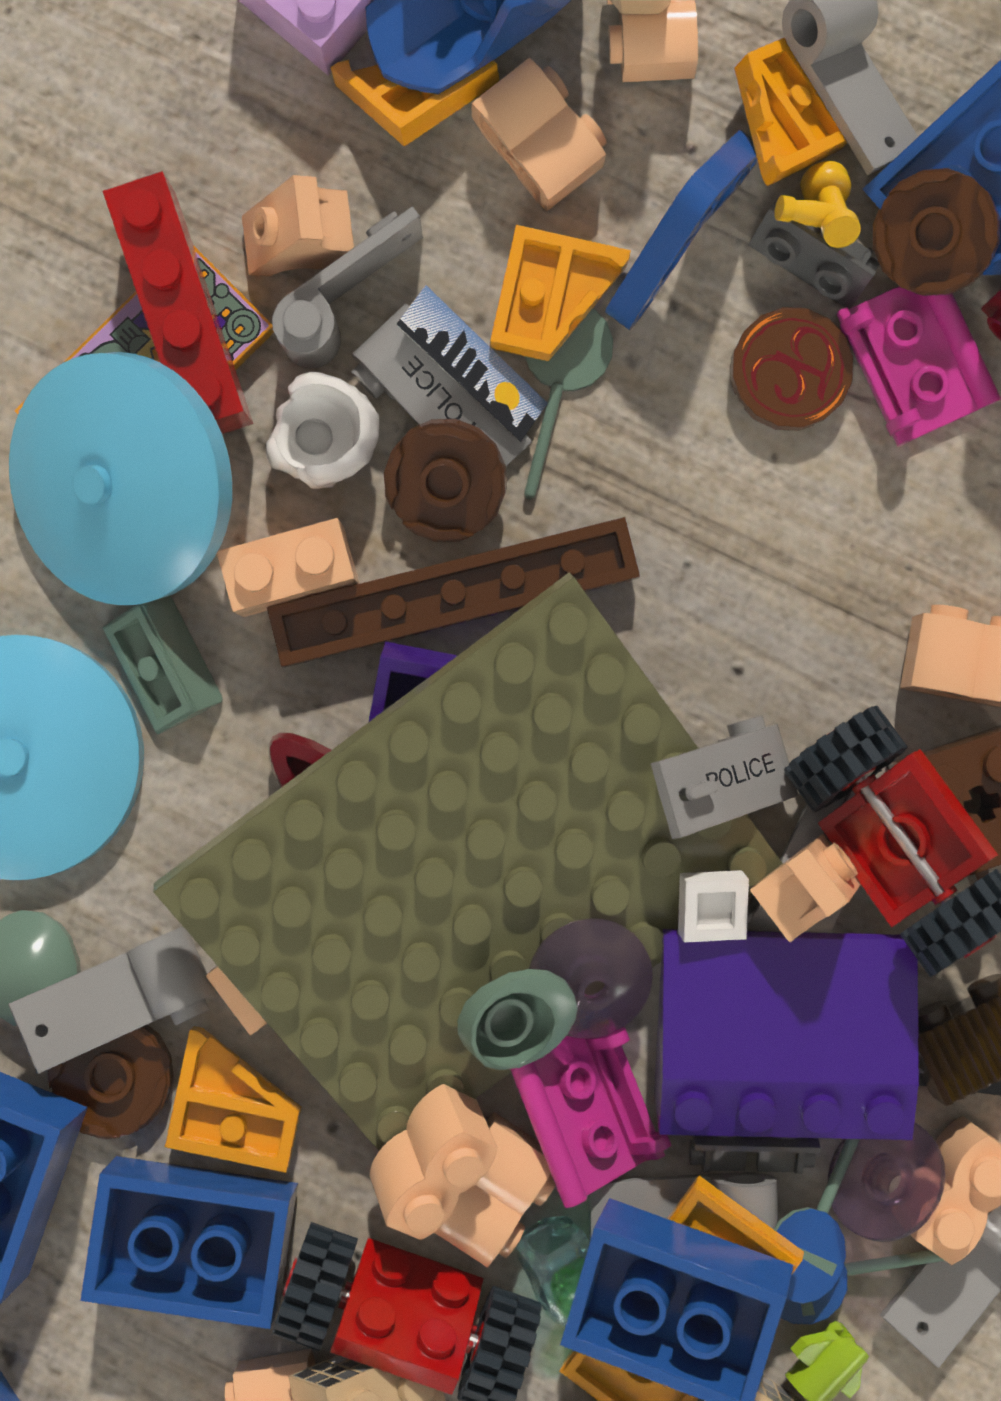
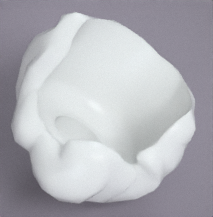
[265,371,379,489]

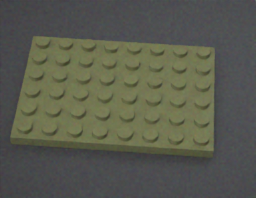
[153,572,783,1151]

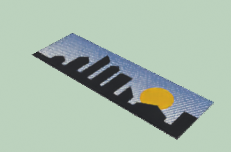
[396,285,547,442]

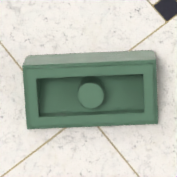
[102,596,223,735]

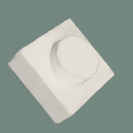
[678,870,749,942]

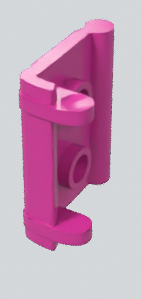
[836,286,1001,447]
[510,1017,671,1208]

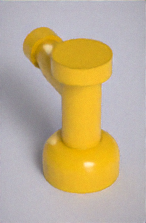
[774,161,861,248]

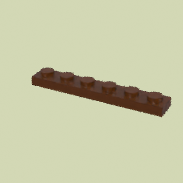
[267,517,640,668]

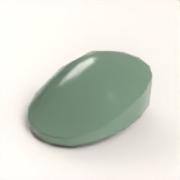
[0,910,81,1026]
[457,969,578,1070]

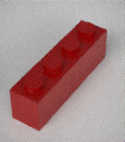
[103,171,254,434]

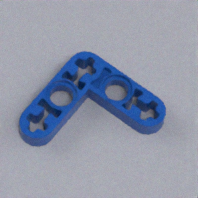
[605,130,758,331]

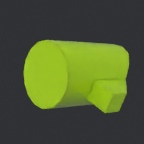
[785,1321,869,1401]

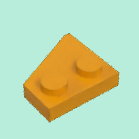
[734,37,847,186]
[331,60,500,147]
[489,225,631,361]
[165,1026,302,1173]

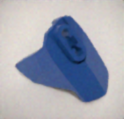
[365,0,571,94]

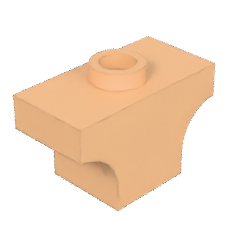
[242,175,354,276]
[750,834,861,943]

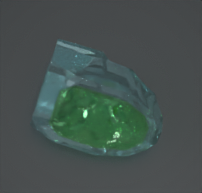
[516,1216,590,1327]

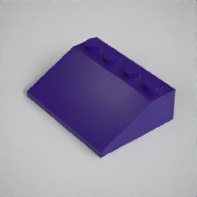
[654,929,919,1140]

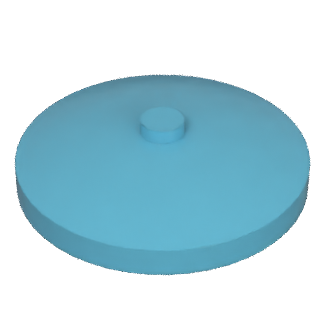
[9,352,233,605]
[0,635,144,880]

